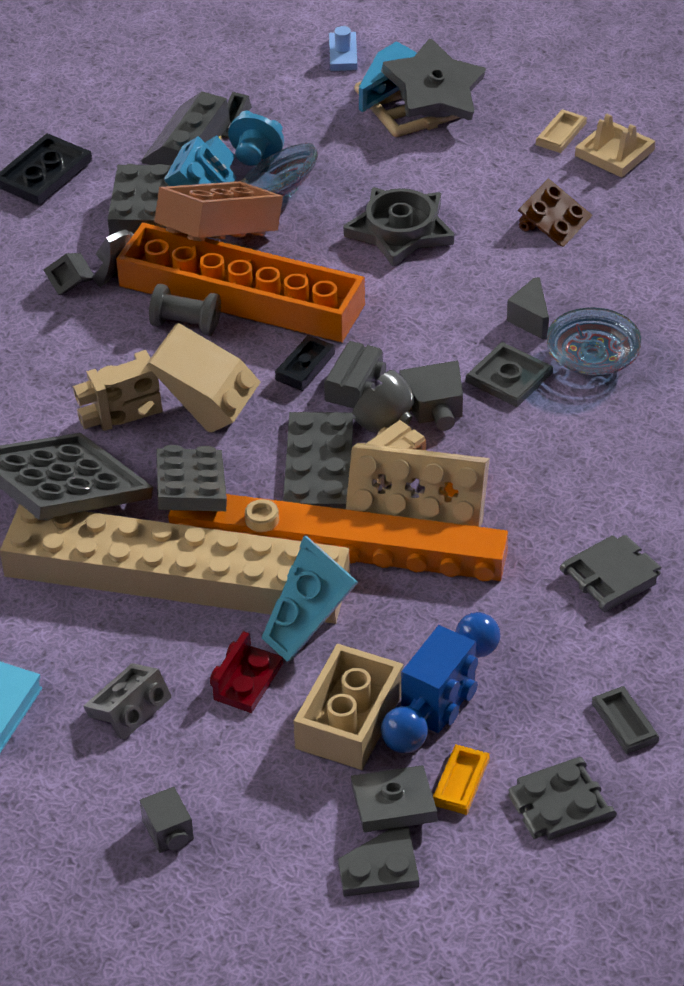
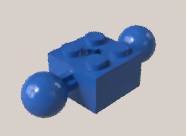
[381,612,500,753]

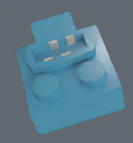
[164,135,236,186]

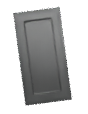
[592,686,659,754]

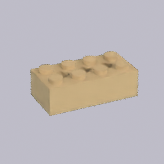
[346,443,490,527]

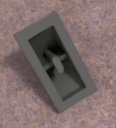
[507,277,549,339]

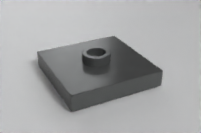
[351,765,438,832]

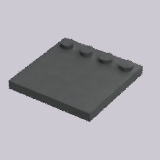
[0,433,153,520]

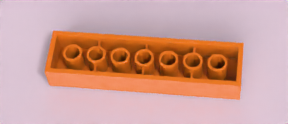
[116,222,365,343]

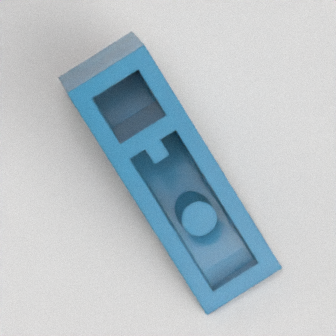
[359,41,417,112]

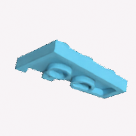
[262,536,358,662]

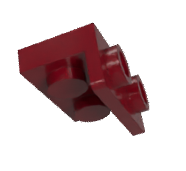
[210,631,283,713]

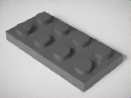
[283,412,353,509]
[156,445,227,511]

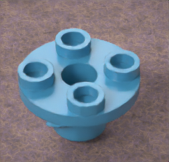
[228,110,284,166]

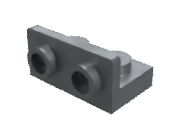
[83,663,172,739]

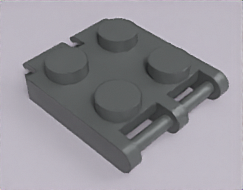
[559,535,662,612]
[508,757,617,840]

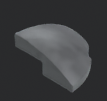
[93,230,133,287]

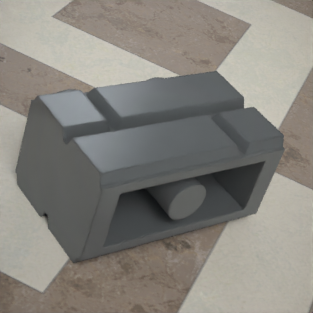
[324,341,386,409]

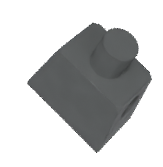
[399,360,463,431]

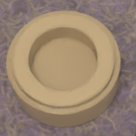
[245,499,279,532]

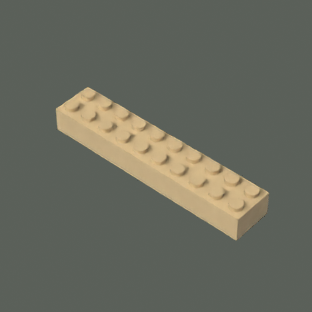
[0,504,350,624]

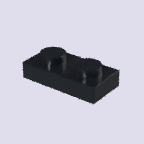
[275,335,335,391]

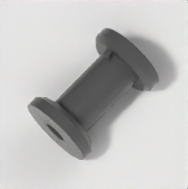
[149,284,221,336]

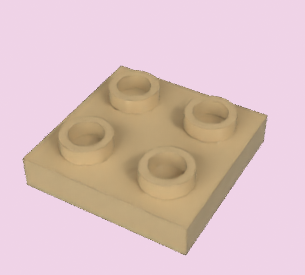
[575,114,655,178]

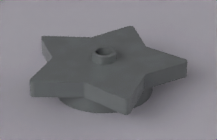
[381,38,486,120]
[343,187,455,266]

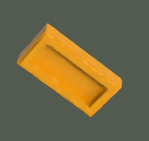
[433,744,490,815]

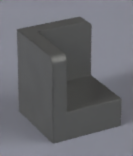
[43,253,94,295]

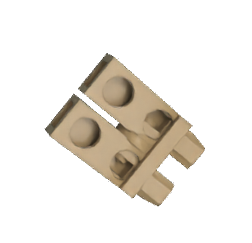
[73,350,163,431]

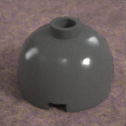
[352,369,414,434]

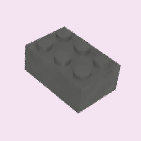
[108,164,172,236]

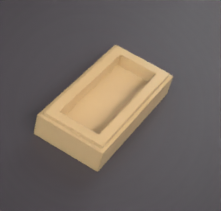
[536,109,587,153]

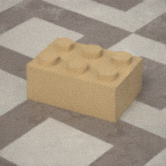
[294,644,404,770]

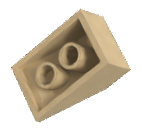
[146,323,261,432]

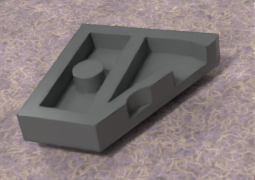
[338,826,419,897]

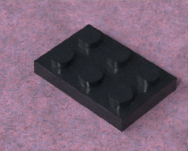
[0,133,92,205]

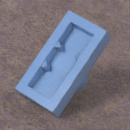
[329,26,357,71]

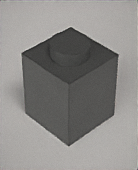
[140,787,194,853]

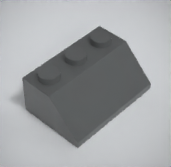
[141,91,230,165]

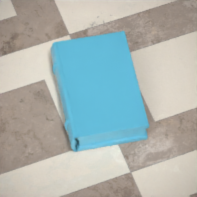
[0,662,43,753]

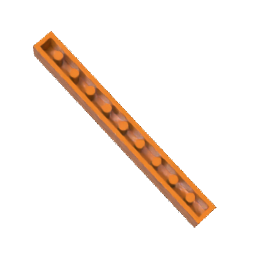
[168,494,508,581]

